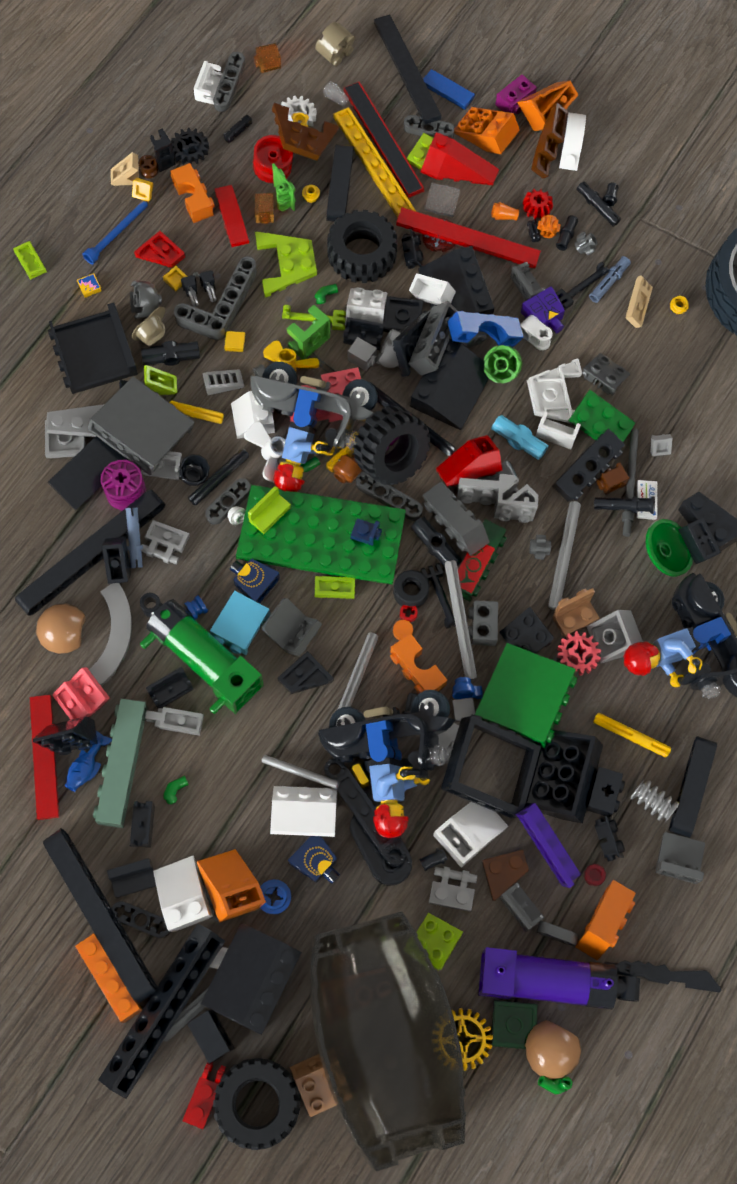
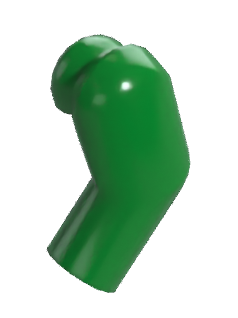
[315,284,338,304]
[300,456,320,472]
[163,775,189,805]

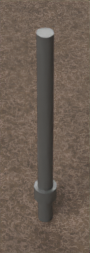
[622,429,639,537]

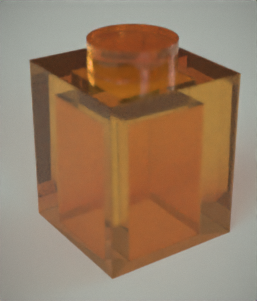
[253,43,281,73]
[255,193,274,224]

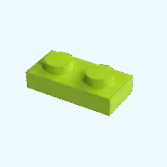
[406,133,433,170]
[315,576,355,599]

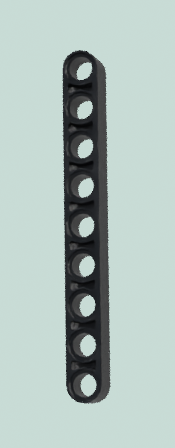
[15,489,165,616]
[43,828,158,1004]

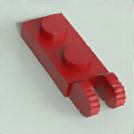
[182,1062,226,1130]

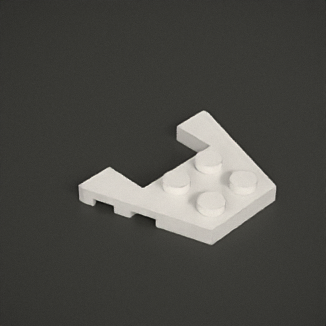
[527,359,582,424]

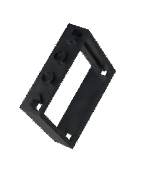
[441,714,541,818]

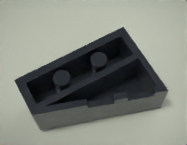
[678,492,737,551]

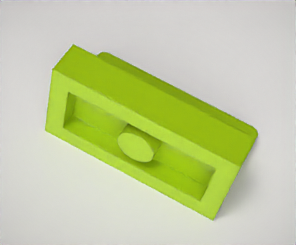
[248,486,291,534]

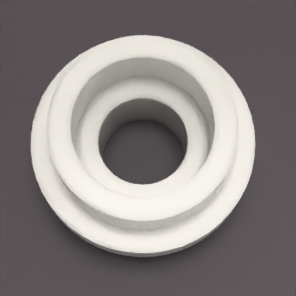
[227,506,246,525]

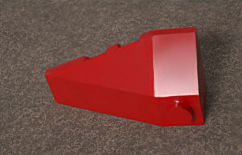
[420,132,499,186]

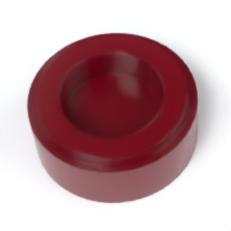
[584,864,606,887]

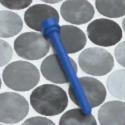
[82,201,148,265]

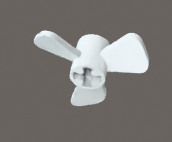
[244,422,286,483]

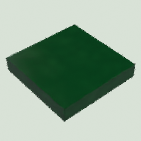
[491,1000,538,1049]

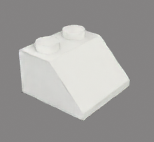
[231,391,275,439]

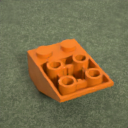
[454,107,520,154]
[197,849,266,923]

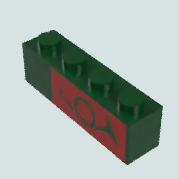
[449,519,507,602]

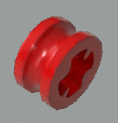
[400,605,418,623]

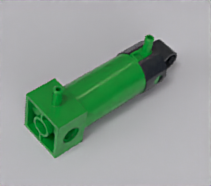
[140,592,264,714]

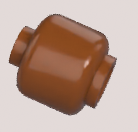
[333,455,362,484]

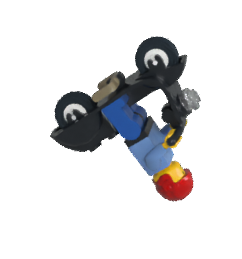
[623,573,737,700]
[318,690,455,838]

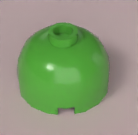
[484,345,522,383]

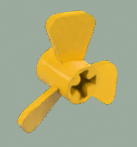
[263,340,319,372]

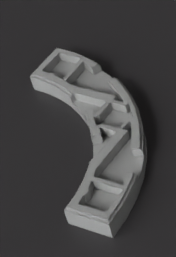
[89,583,132,687]

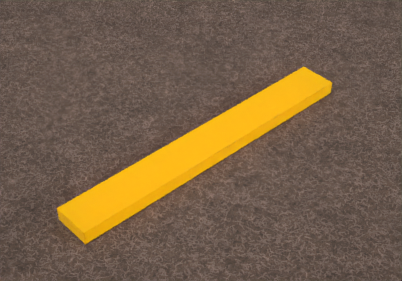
[333,107,417,218]

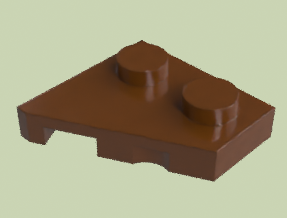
[482,850,529,901]

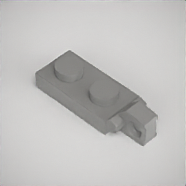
[145,707,204,736]

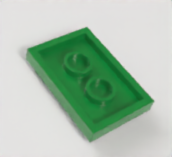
[568,390,635,442]

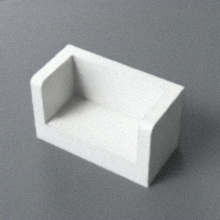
[409,273,456,305]
[535,411,581,450]

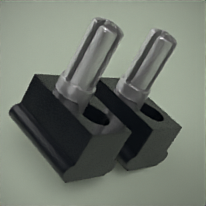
[181,270,217,307]

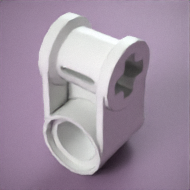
[520,315,552,351]

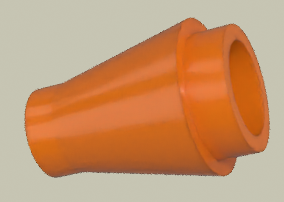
[491,202,519,221]

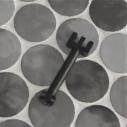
[556,262,610,310]
[420,563,456,629]

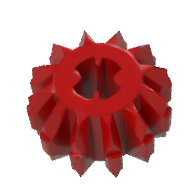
[522,189,553,220]

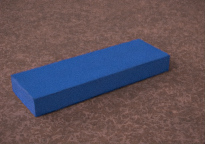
[423,69,475,110]

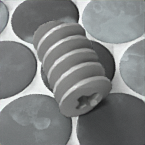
[630,780,679,822]

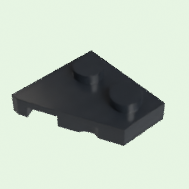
[277,651,334,694]

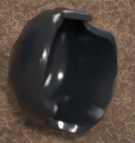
[179,454,210,486]

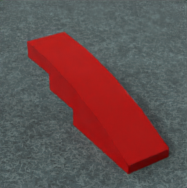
[214,185,249,247]

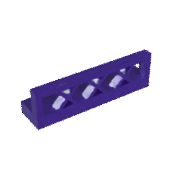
[516,803,581,888]

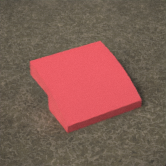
[52,667,110,720]

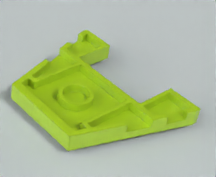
[255,232,317,297]

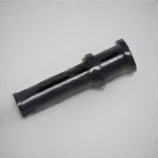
[594,496,655,514]

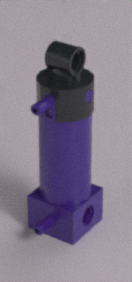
[478,947,640,1010]

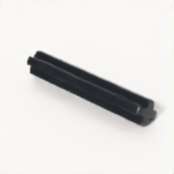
[188,448,249,506]

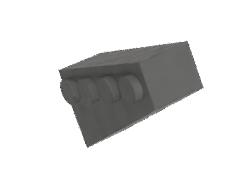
[423,482,490,556]

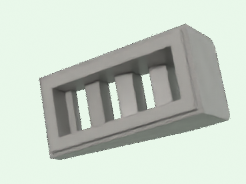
[202,369,244,396]

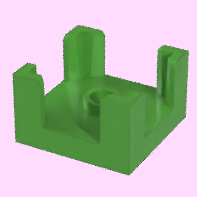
[287,305,330,360]

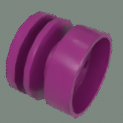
[101,460,146,511]

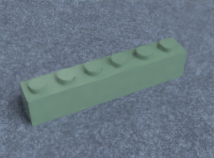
[93,698,148,828]

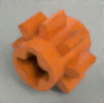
[537,215,561,238]

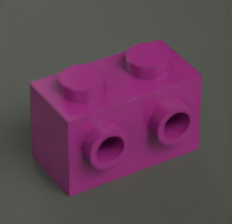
[495,75,537,115]

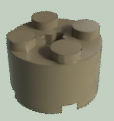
[315,22,355,67]

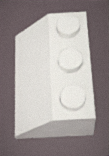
[270,786,337,837]

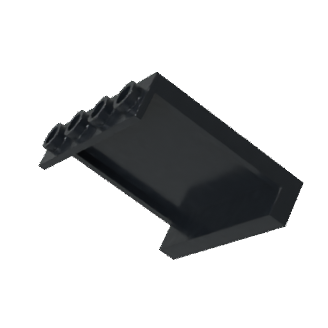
[48,302,138,394]

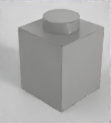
[347,337,378,371]

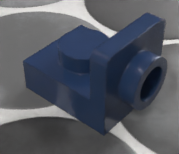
[350,518,382,546]

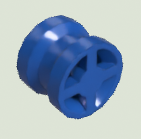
[184,595,208,620]

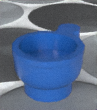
[452,677,483,700]

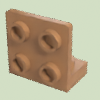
[553,588,600,638]
[290,1049,351,1117]

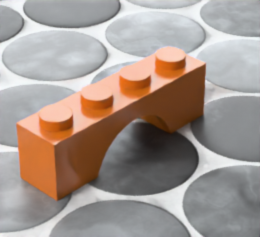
[75,934,143,1023]

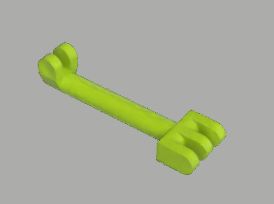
[282,305,346,331]

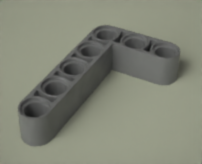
[174,256,257,340]

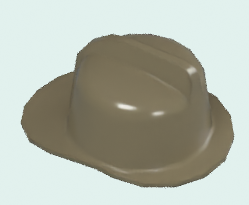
[132,307,165,346]

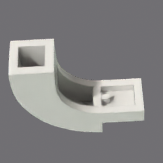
[559,112,586,171]

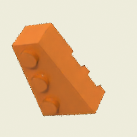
[517,80,578,131]
[575,880,636,961]

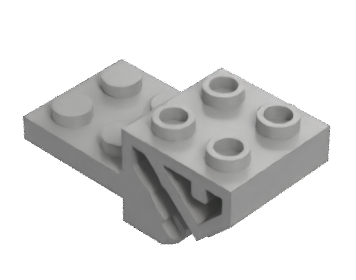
[456,474,538,523]

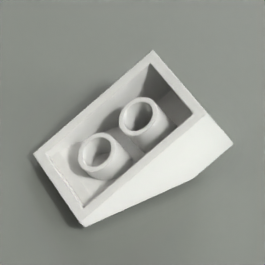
[153,856,213,932]

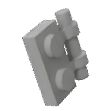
[141,520,190,565]
[429,866,477,912]

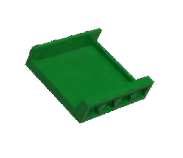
[475,643,578,748]

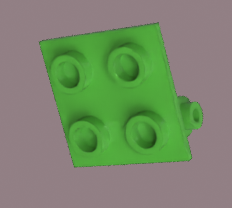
[272,163,296,212]

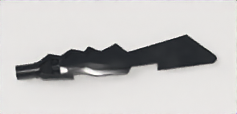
[604,960,721,992]

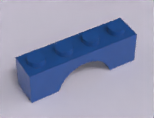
[447,311,524,347]

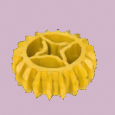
[433,1008,493,1071]

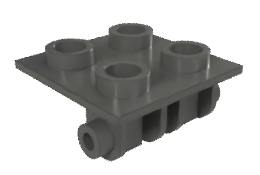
[582,353,631,396]

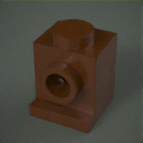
[596,462,629,495]

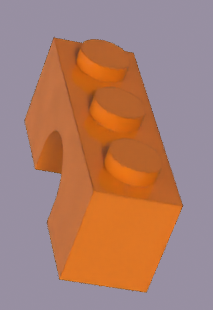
[170,163,215,223]
[390,633,448,694]

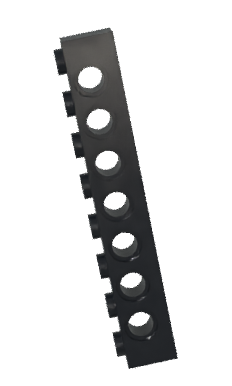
[98,924,225,1099]

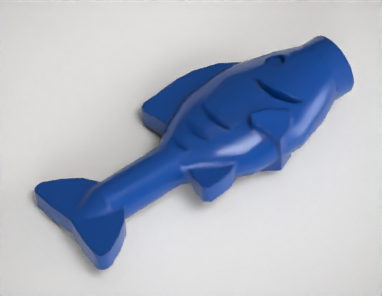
[65,731,112,792]

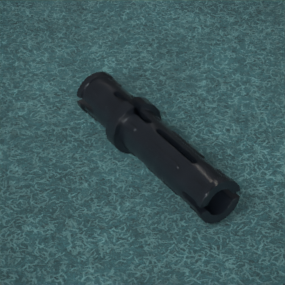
[576,181,621,227]

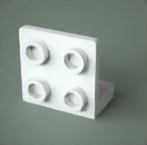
[345,287,387,325]

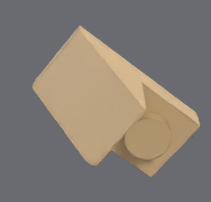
[111,152,139,186]

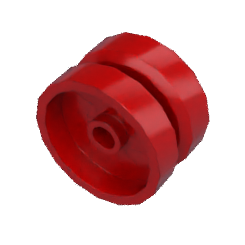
[253,135,293,184]

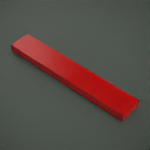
[30,695,59,820]

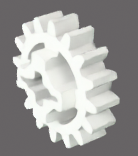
[281,96,316,127]

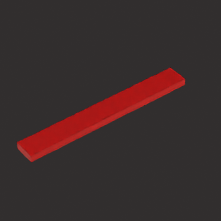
[396,207,541,269]

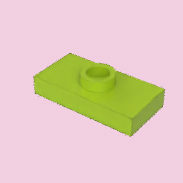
[13,241,47,280]

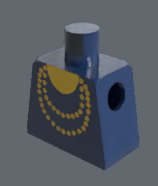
[230,559,280,604]
[288,836,340,884]

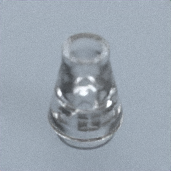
[323,81,350,107]

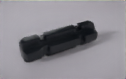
[223,115,252,143]

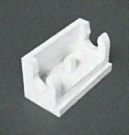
[194,61,223,105]

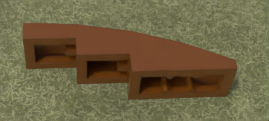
[531,103,568,179]

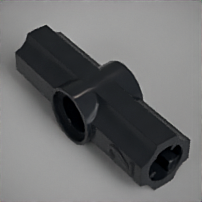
[141,341,200,366]
[411,517,462,567]

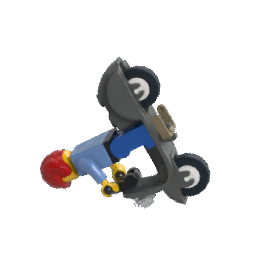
[251,362,378,492]

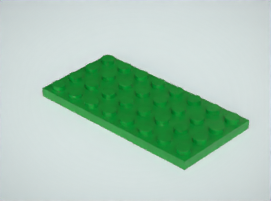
[236,485,406,585]

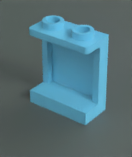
[210,590,270,655]

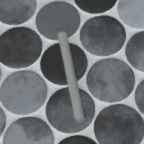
[262,755,340,790]

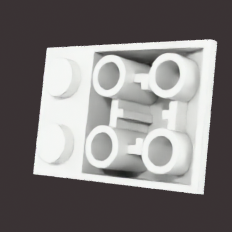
[433,802,508,868]

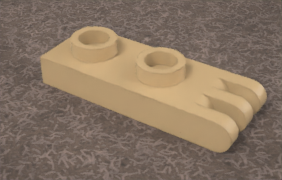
[626,275,653,328]

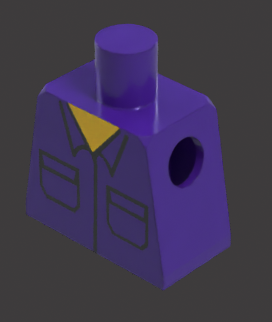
[520,286,565,333]

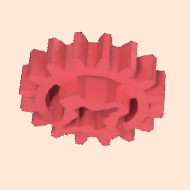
[557,631,601,676]

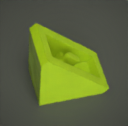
[144,365,177,395]

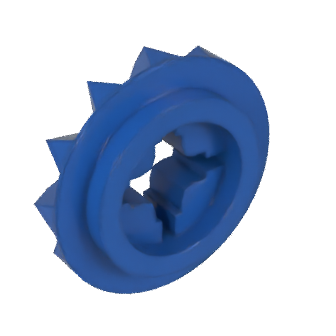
[260,879,291,914]

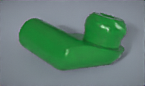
[538,1076,573,1094]

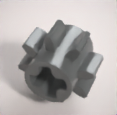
[575,231,598,256]
[529,535,551,560]

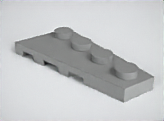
[46,404,105,437]

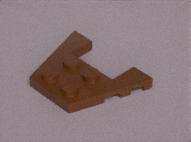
[272,102,339,161]

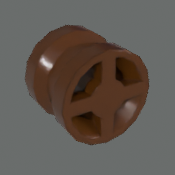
[139,155,158,179]

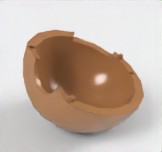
[36,603,86,654]
[525,1020,581,1079]

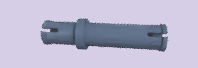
[589,256,631,303]
[125,507,143,568]

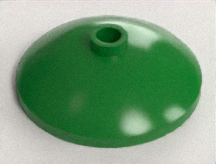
[646,519,693,577]

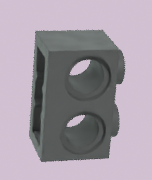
[468,600,498,646]

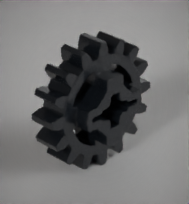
[171,128,209,165]

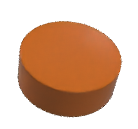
[393,620,413,640]

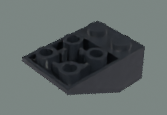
[33,716,98,755]

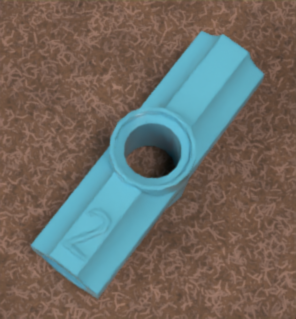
[491,415,549,460]

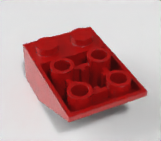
[436,435,503,486]

